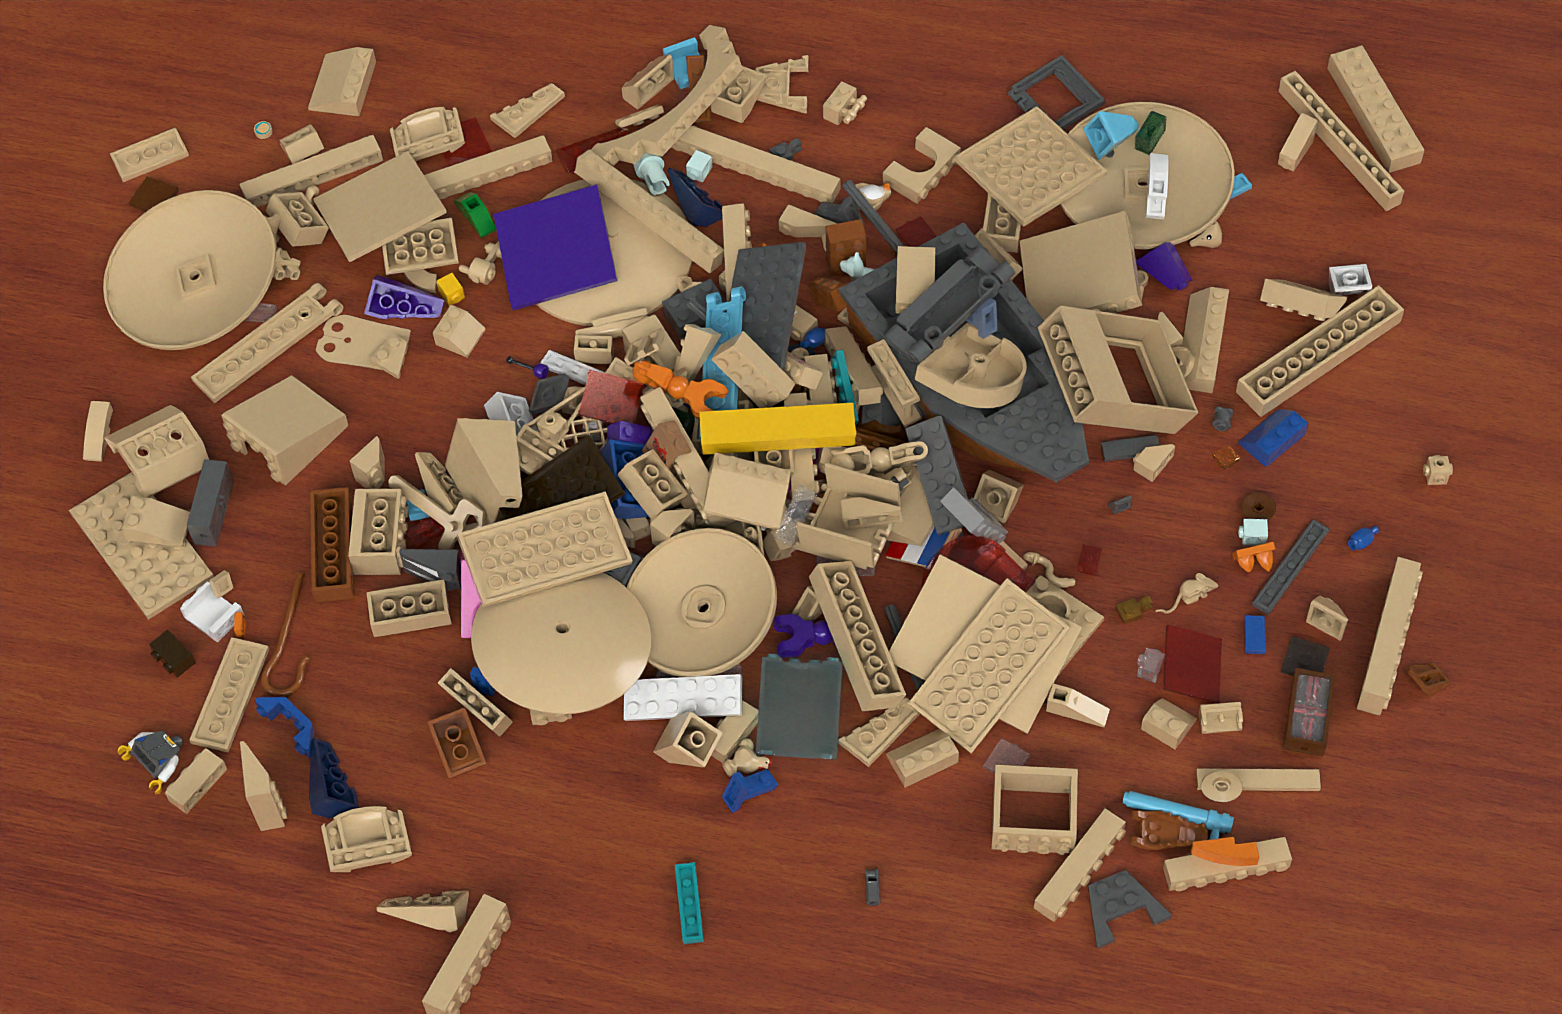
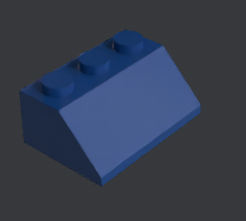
[1238,409,1308,467]

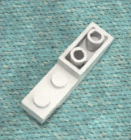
[1145,153,1168,220]

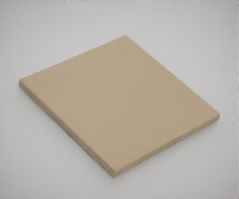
[954,106,1107,227]
[313,151,447,262]

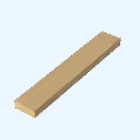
[1196,769,1321,791]

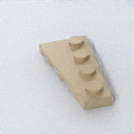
[490,83,565,138]
[838,698,920,767]

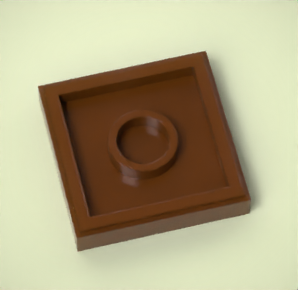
[129,176,179,212]

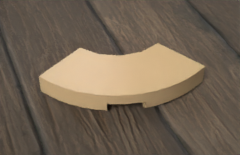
[404,269,437,293]

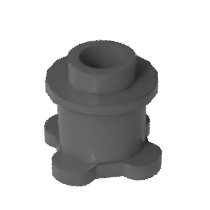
[1212,407,1233,431]

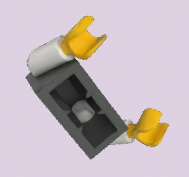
[118,731,183,794]

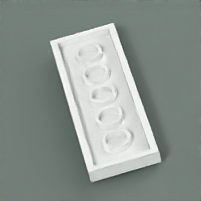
[624,674,742,721]

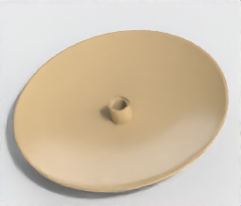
[471,572,651,714]

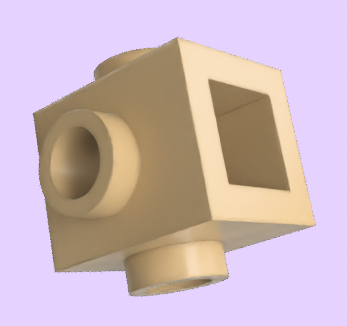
[537,410,569,444]
[1423,455,1453,485]

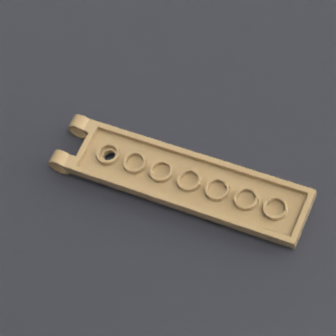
[191,283,344,403]

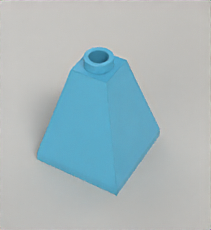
[1083,111,1139,160]

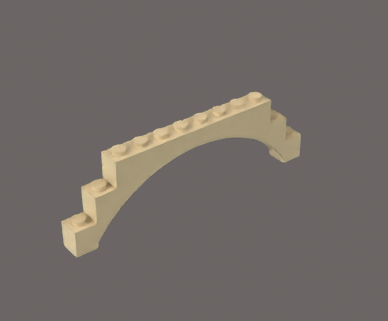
[591,25,743,166]

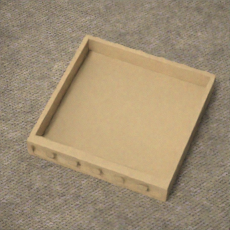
[1020,211,1142,321]

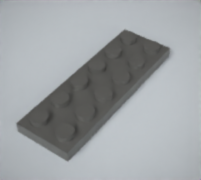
[905,415,968,536]

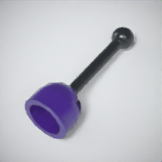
[506,357,549,379]

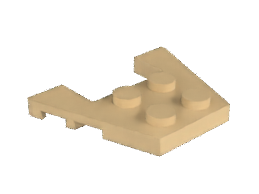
[756,55,809,113]

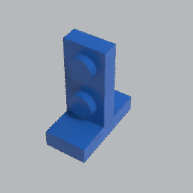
[722,769,778,813]

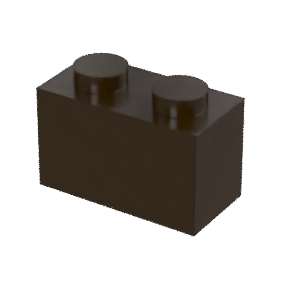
[149,629,196,678]

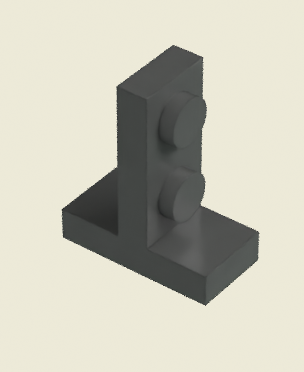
[814,197,864,224]

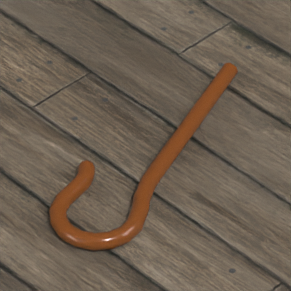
[261,572,310,697]

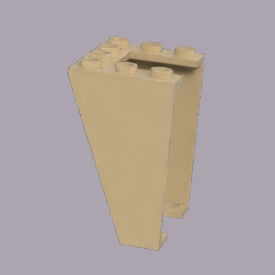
[221,375,349,486]
[445,418,522,526]

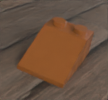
[427,707,487,778]

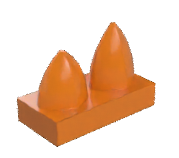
[1232,542,1275,572]

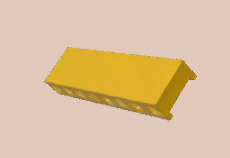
[699,403,856,455]

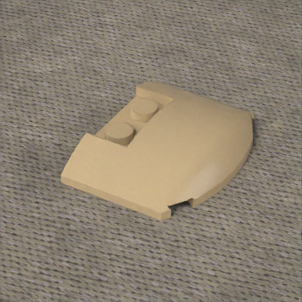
[390,107,465,164]
[321,806,412,872]

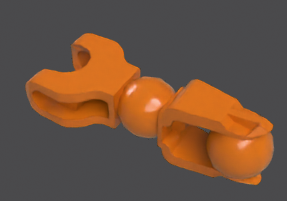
[632,360,729,419]

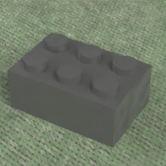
[662,278,727,340]

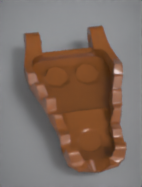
[1130,811,1208,850]

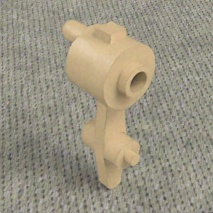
[459,241,502,285]

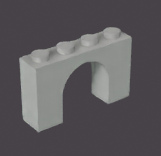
[940,487,1008,545]

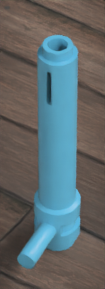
[1123,791,1234,840]

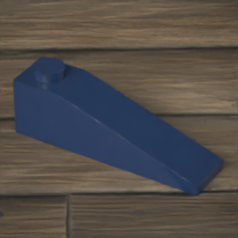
[667,168,723,227]
[309,738,359,818]

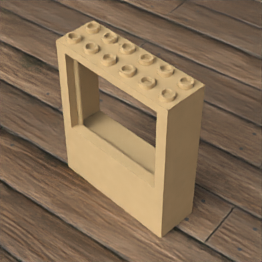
[1038,305,1198,434]

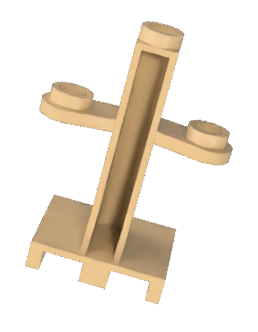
[624,327,688,408]

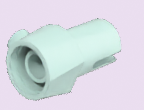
[633,153,670,195]

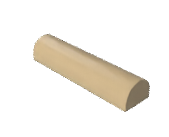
[575,315,647,338]

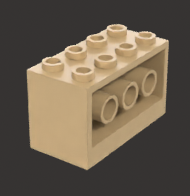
[348,489,409,575]

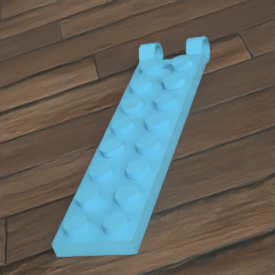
[699,286,746,440]

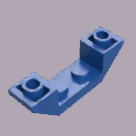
[255,697,315,759]

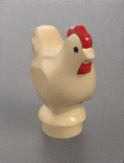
[722,738,772,777]

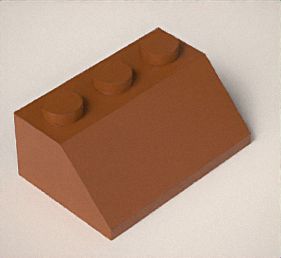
[808,276,847,312]

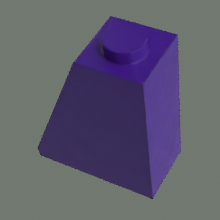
[1136,242,1193,291]

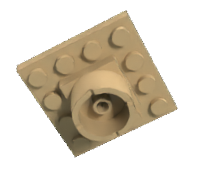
[1025,575,1104,676]

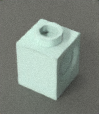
[686,150,713,182]
[1238,519,1268,546]

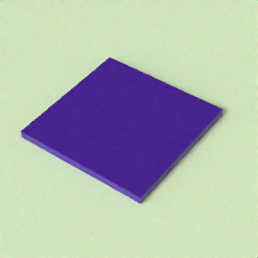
[494,185,618,311]

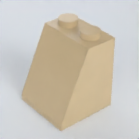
[653,711,723,767]

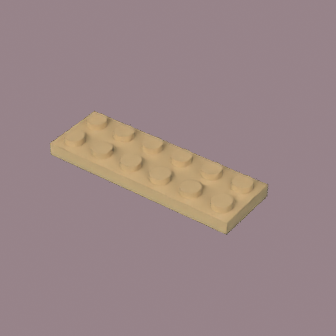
[190,637,270,752]

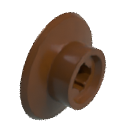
[1241,492,1276,521]

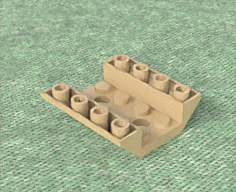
[104,405,209,498]

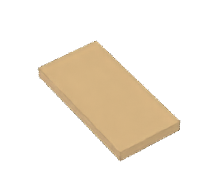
[110,128,189,182]

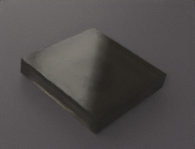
[1281,636,1330,676]

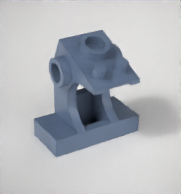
[966,298,997,339]

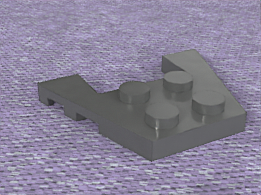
[1088,870,1171,949]

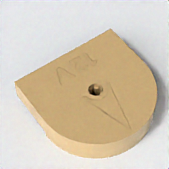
[915,322,1027,408]

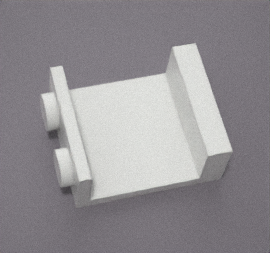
[180,581,245,643]

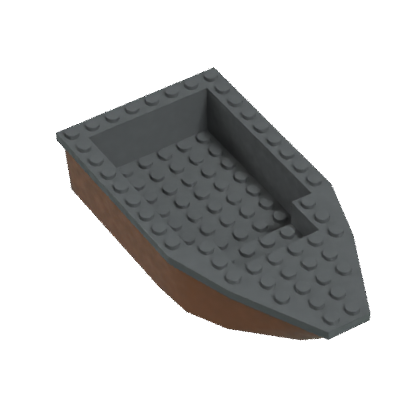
[839,223,1089,483]

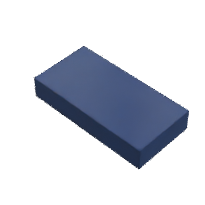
[1244,615,1266,654]

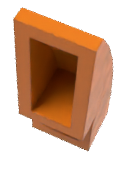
[1191,837,1259,866]

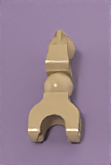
[830,441,928,475]

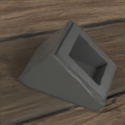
[1108,495,1132,514]

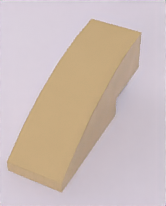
[83,401,113,462]

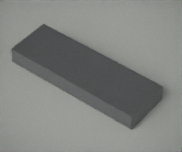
[1101,435,1160,462]

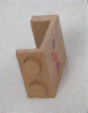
[642,420,691,477]

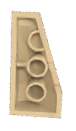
[415,452,471,515]
[377,891,469,932]

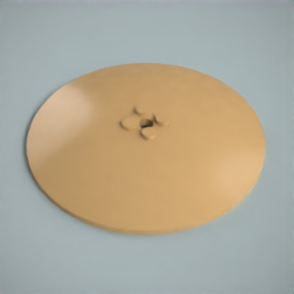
[1060,102,1234,249]
[536,179,692,326]
[103,190,276,350]

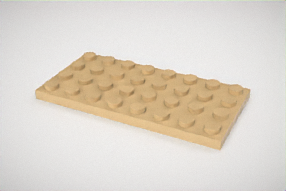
[69,472,214,620]
[457,492,633,607]
[908,579,1070,754]

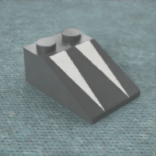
[399,549,461,591]

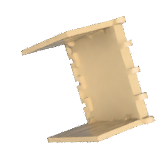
[793,463,901,569]

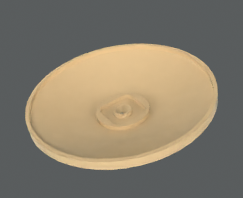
[627,528,777,677]

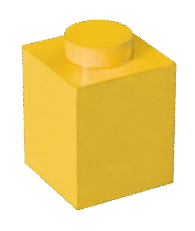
[436,273,465,306]

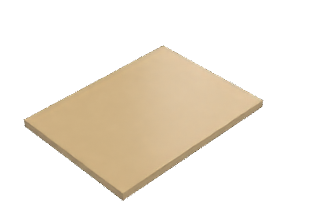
[889,555,1082,734]

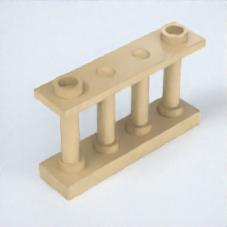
[867,339,922,427]

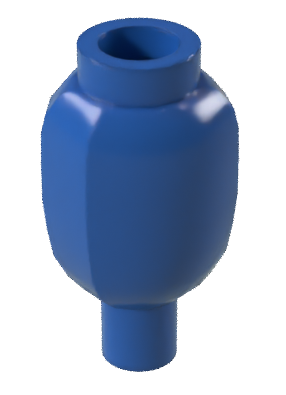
[800,327,825,349]
[1348,526,1379,550]

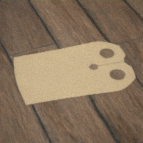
[316,315,411,370]

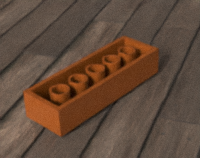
[310,487,354,602]

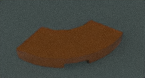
[859,420,909,442]

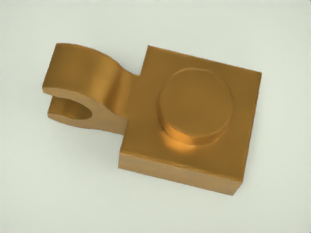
[1116,596,1153,624]

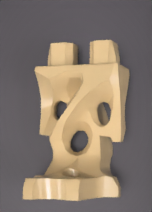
[264,213,301,280]

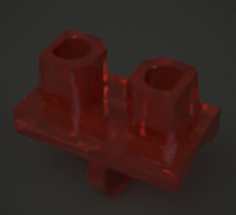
[405,517,445,548]

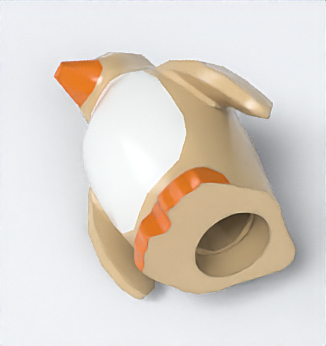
[855,183,891,211]

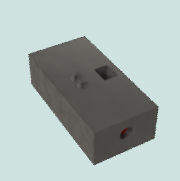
[187,459,234,547]

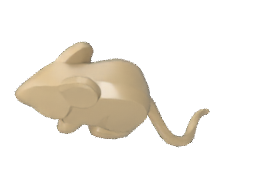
[1155,573,1218,614]

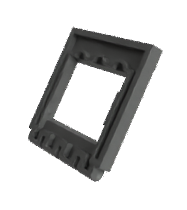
[1008,55,1105,130]

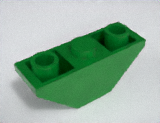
[454,192,496,238]

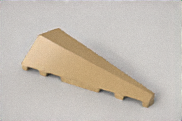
[669,324,722,409]

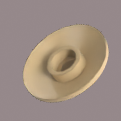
[1201,770,1242,802]

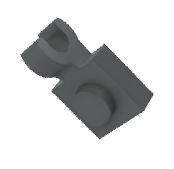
[769,138,802,160]

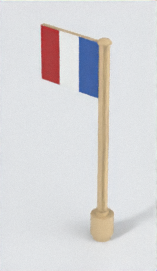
[885,526,962,671]

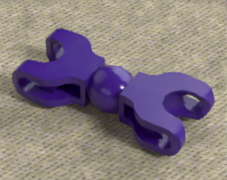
[773,614,835,658]

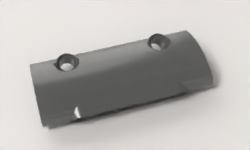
[883,247,1015,364]

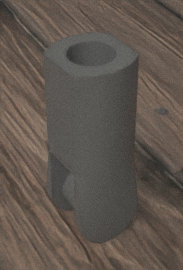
[865,868,881,906]

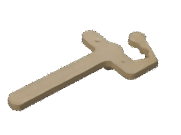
[388,475,486,550]

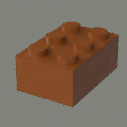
[826,219,866,275]

